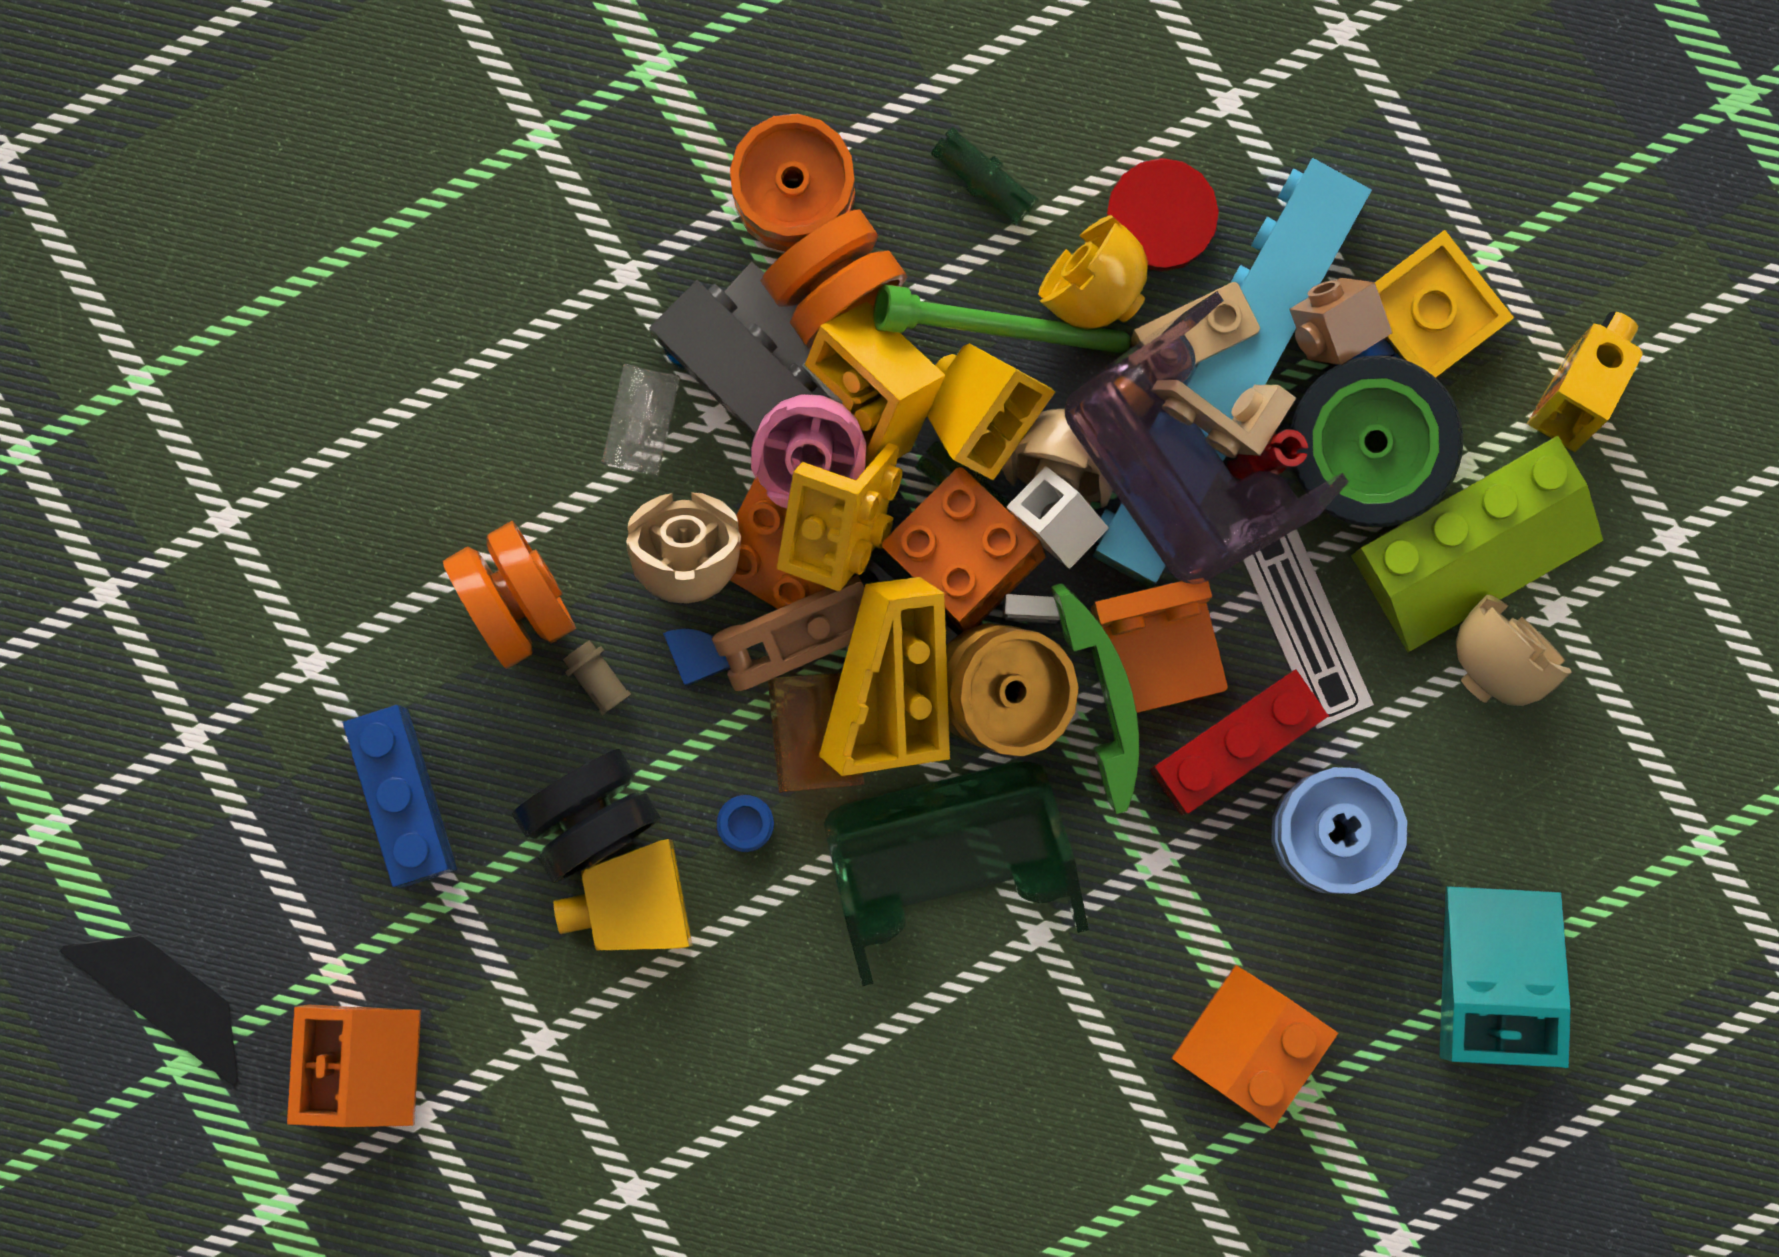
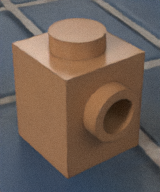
[1289,278,1392,365]

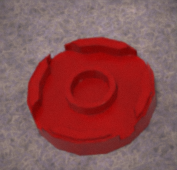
[1106,158,1219,272]

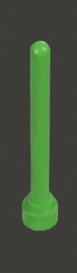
[873,284,1131,353]

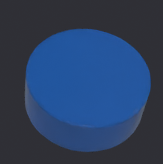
[717,795,774,852]

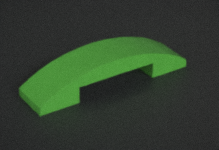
[1051,583,1139,814]

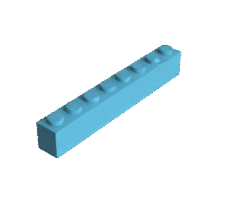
[1092,158,1372,588]

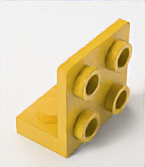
[777,443,903,592]

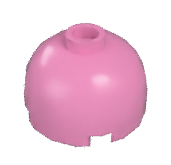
[751,395,866,508]

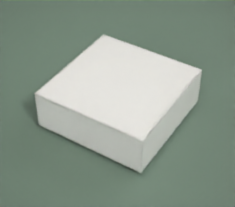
[1002,594,1060,623]

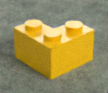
[804,302,945,469]

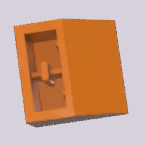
[287,1005,421,1127]

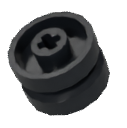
[511,749,661,883]

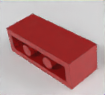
[1149,669,1329,816]

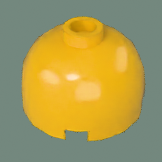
[1038,215,1148,330]

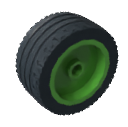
[1291,355,1463,527]

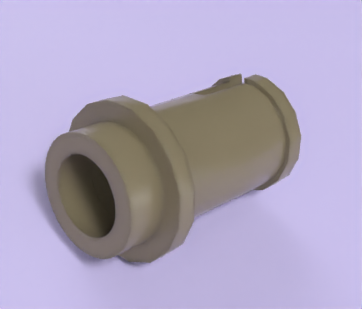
[563,640,631,715]

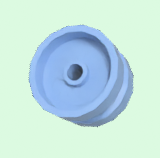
[1271,767,1407,894]

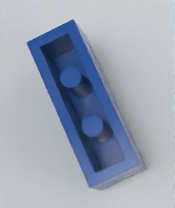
[342,705,458,887]

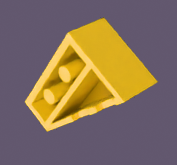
[819,577,950,776]

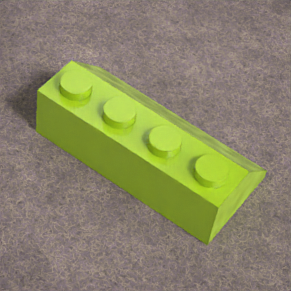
[1351,436,1603,652]

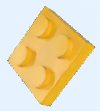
[1375,230,1514,378]

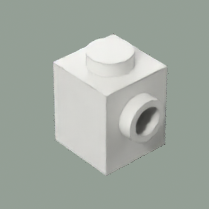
[1007,466,1109,569]

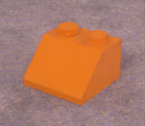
[1171,965,1338,1129]

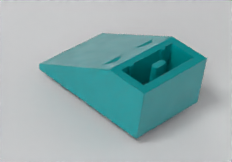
[1439,886,1571,1068]

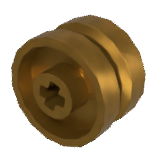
[946,623,1079,756]

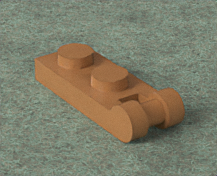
[712,575,864,691]

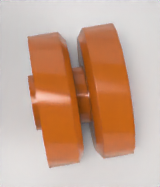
[730,114,855,252]
[760,209,908,348]
[443,521,576,669]

